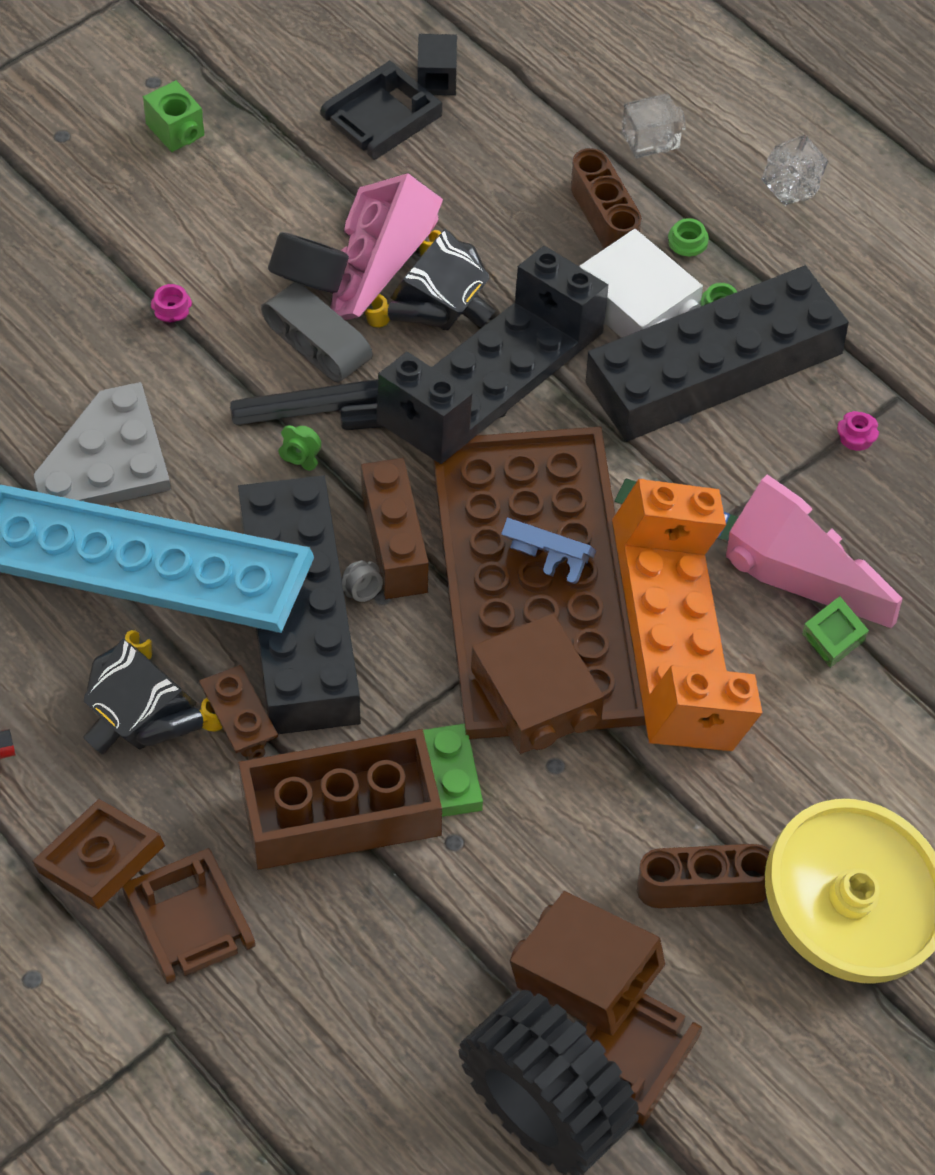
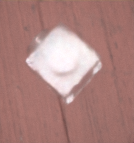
[622,93,686,159]

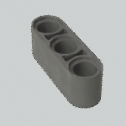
[261,282,373,383]

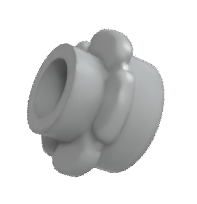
[341,560,383,602]

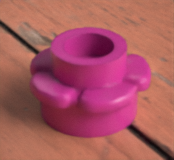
[151,284,192,322]
[837,411,879,451]

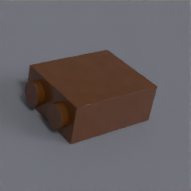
[471,613,604,754]
[510,891,666,1036]

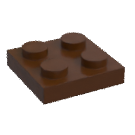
[32,799,165,910]

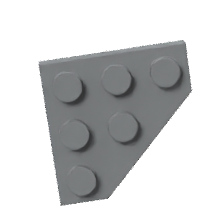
[33,382,171,505]

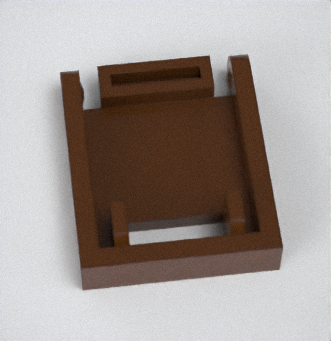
[122,848,256,984]
[585,993,702,1126]

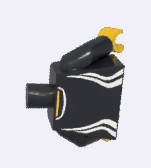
[365,229,496,330]
[83,630,222,755]

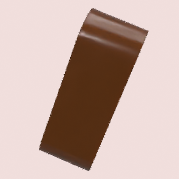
[571,148,642,249]
[637,844,770,909]

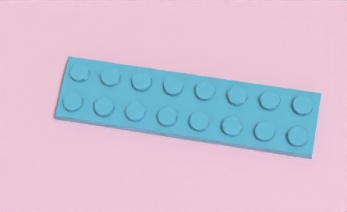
[0,484,314,633]

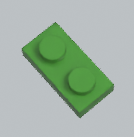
[423,724,483,817]

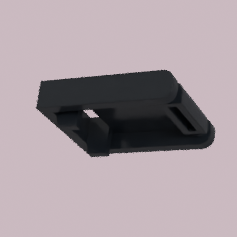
[320,60,442,160]

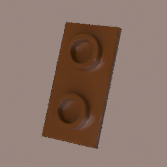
[199,665,278,760]

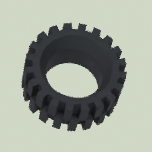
[458,990,639,1175]

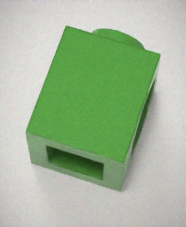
[143,80,204,152]
[802,596,869,668]

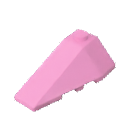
[331,173,443,320]
[726,474,903,628]

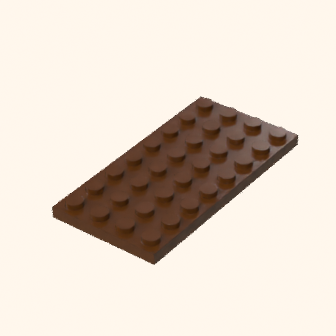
[433,426,646,739]

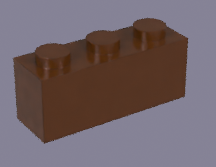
[361,457,429,600]

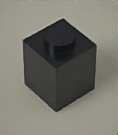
[417,34,457,96]

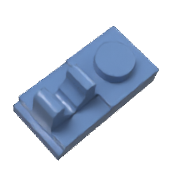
[502,518,597,584]

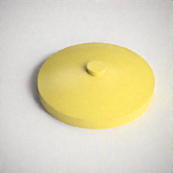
[765,799,935,983]

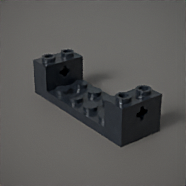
[377,245,609,464]

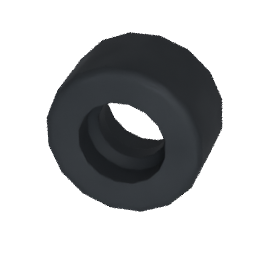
[268,232,349,293]

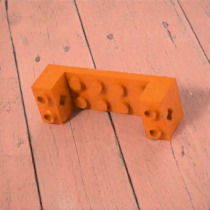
[612,479,762,751]

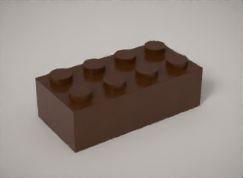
[239,729,442,870]

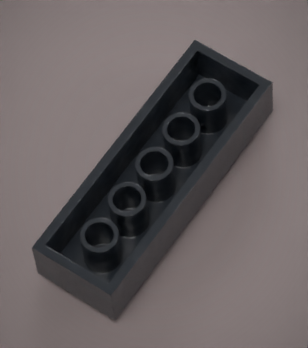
[585,265,849,442]
[238,475,361,735]

